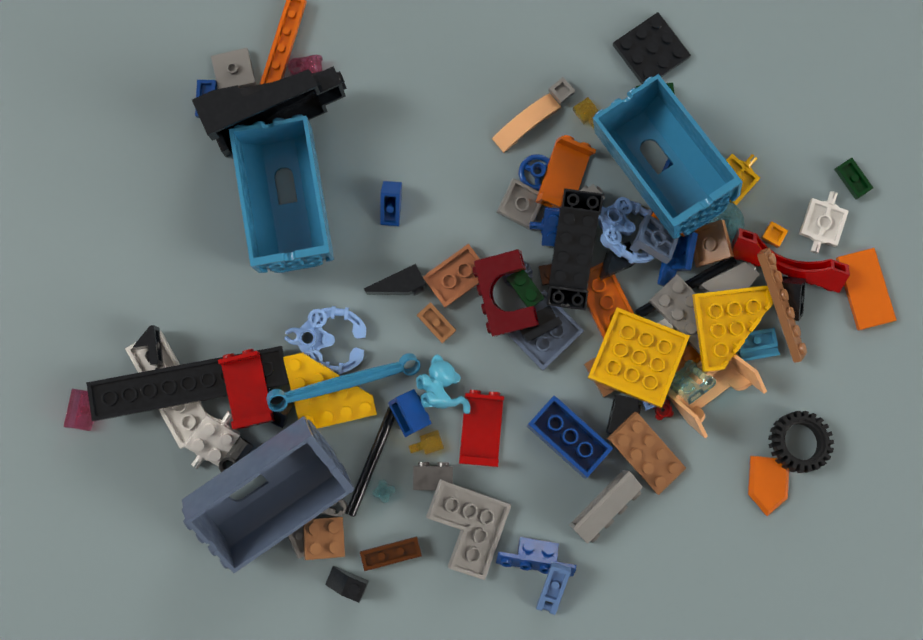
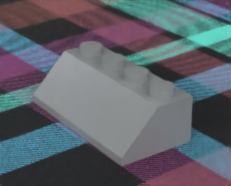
[569,470,643,544]

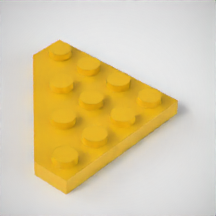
[692,285,773,372]
[283,352,377,429]

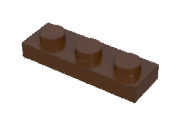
[360,536,422,571]

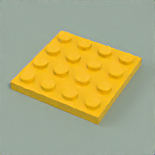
[588,307,690,408]

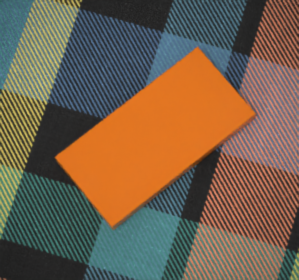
[836,248,897,330]
[587,262,634,339]

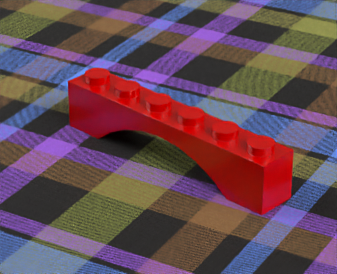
[731,228,850,293]

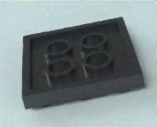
[613,12,691,84]

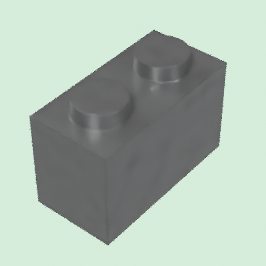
[413,462,453,490]

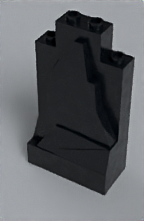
[192,66,347,157]

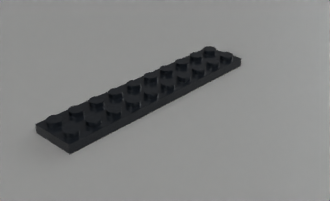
[86,346,289,422]

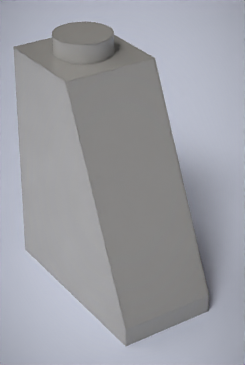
[697,262,760,293]

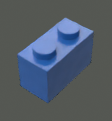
[388,389,432,437]

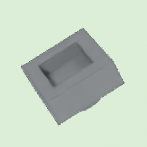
[548,77,575,105]

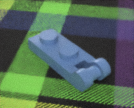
[536,562,571,615]

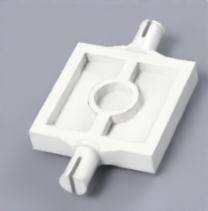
[799,191,849,254]
[185,411,240,469]

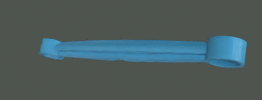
[266,353,421,412]

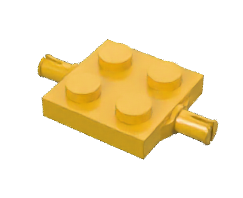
[726,154,760,207]

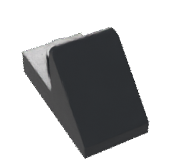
[133,325,163,366]

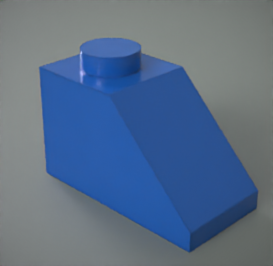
[380,181,402,226]

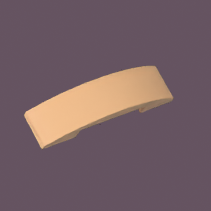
[492,93,561,153]

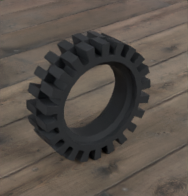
[768,411,834,473]

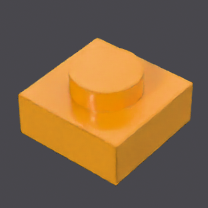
[761,221,789,248]

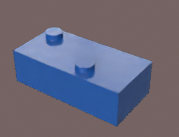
[527,395,613,479]

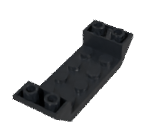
[547,188,604,310]

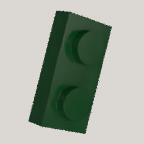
[834,158,874,200]
[506,270,544,307]

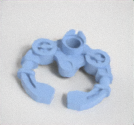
[598,197,655,264]
[284,306,367,376]

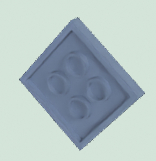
[507,290,584,371]

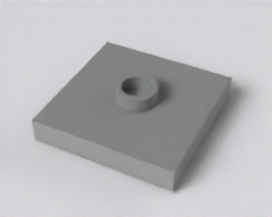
[211,48,256,89]
[496,178,542,230]

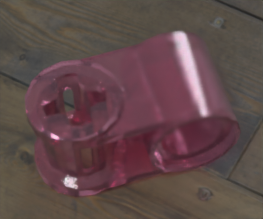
[288,55,323,76]

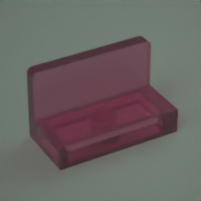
[64,389,93,431]

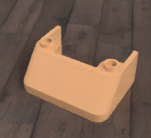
[667,354,767,438]

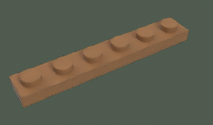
[757,248,807,363]

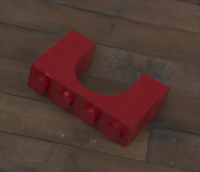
[472,249,540,337]

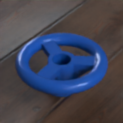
[519,154,550,191]

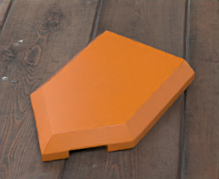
[748,456,789,516]

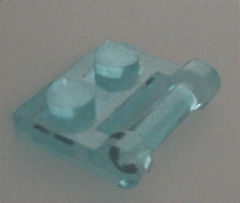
[670,360,716,405]

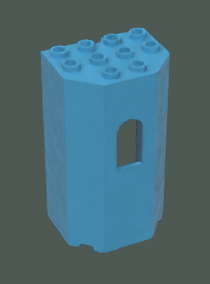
[593,74,743,239]
[229,114,334,273]

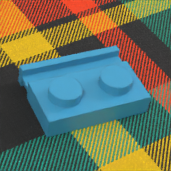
[738,328,780,361]

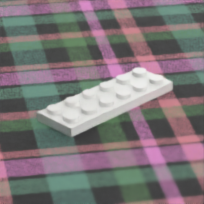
[125,330,207,449]

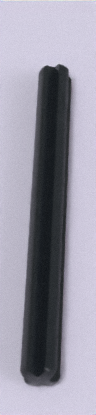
[635,257,736,317]
[346,406,395,517]

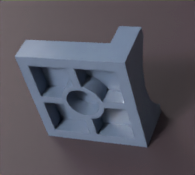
[630,214,679,264]

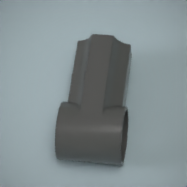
[219,437,254,472]

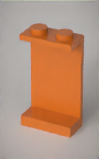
[535,135,596,208]

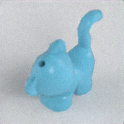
[416,354,471,414]

